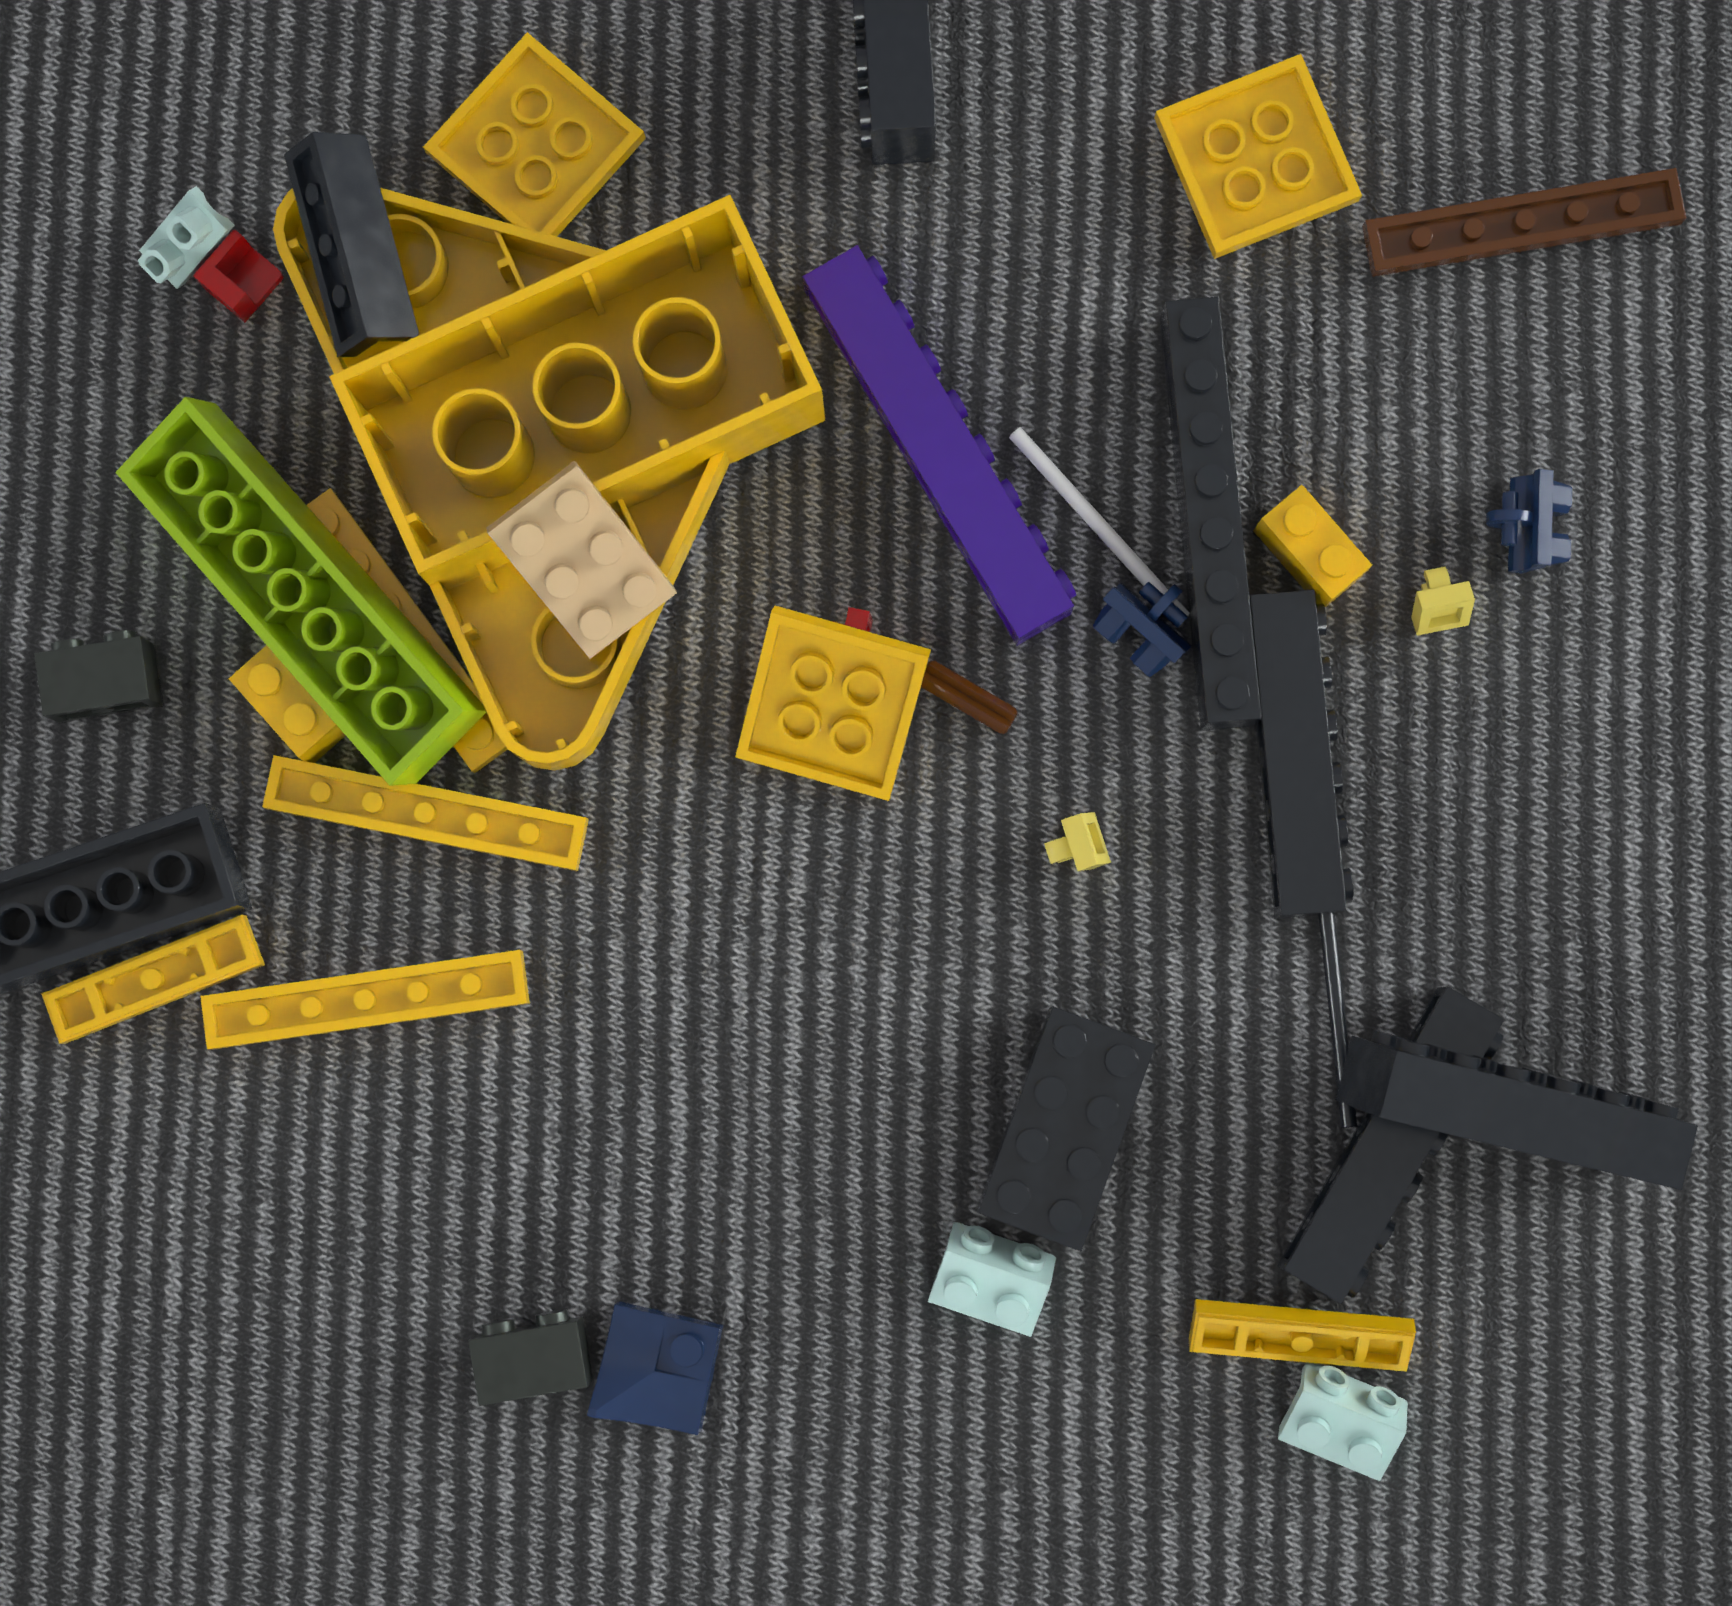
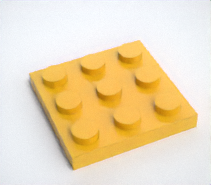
[423,32,646,237]
[1154,54,1362,259]
[735,605,931,801]

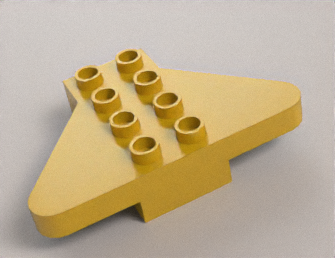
[273,188,825,771]

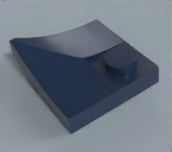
[587,1301,723,1435]

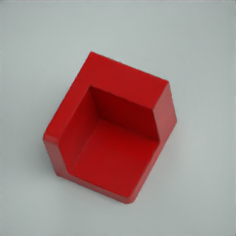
[193,230,284,323]

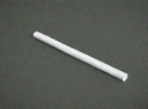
[1009,427,1190,616]

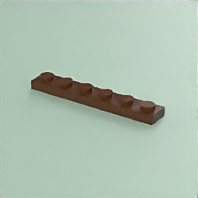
[1362,168,1687,277]

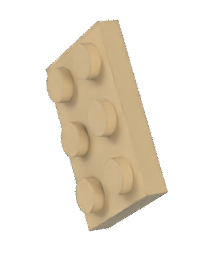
[486,461,677,659]

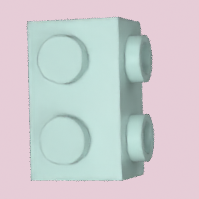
[928,1222,1056,1337]
[1278,1363,1408,1481]

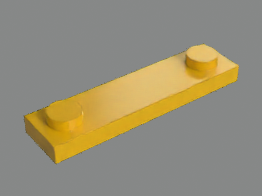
[41,915,265,1044]
[1189,1299,1416,1372]

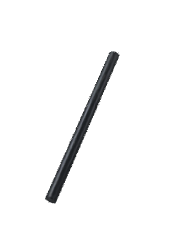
[1318,913,1357,1128]

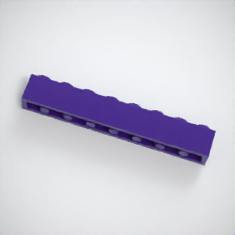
[803,245,1076,646]

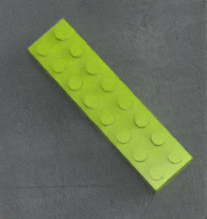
[115,397,487,786]

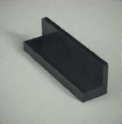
[284,132,419,357]

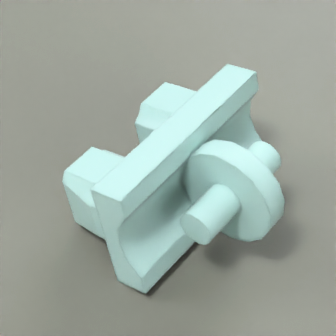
[138,186,235,289]

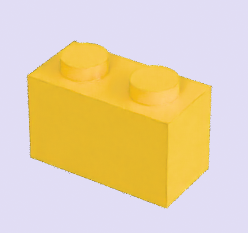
[1253,485,1373,607]
[228,645,346,763]

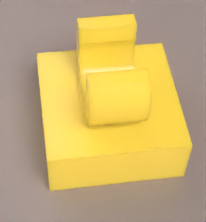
[1411,567,1475,636]
[1044,812,1111,871]

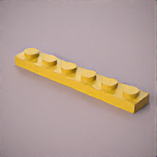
[307,488,508,773]
[262,755,589,871]
[200,950,530,1050]

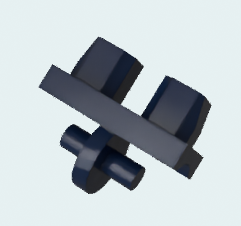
[1486,469,1572,574]
[1093,582,1192,677]

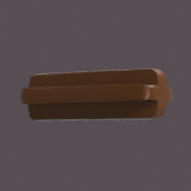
[921,660,1017,734]

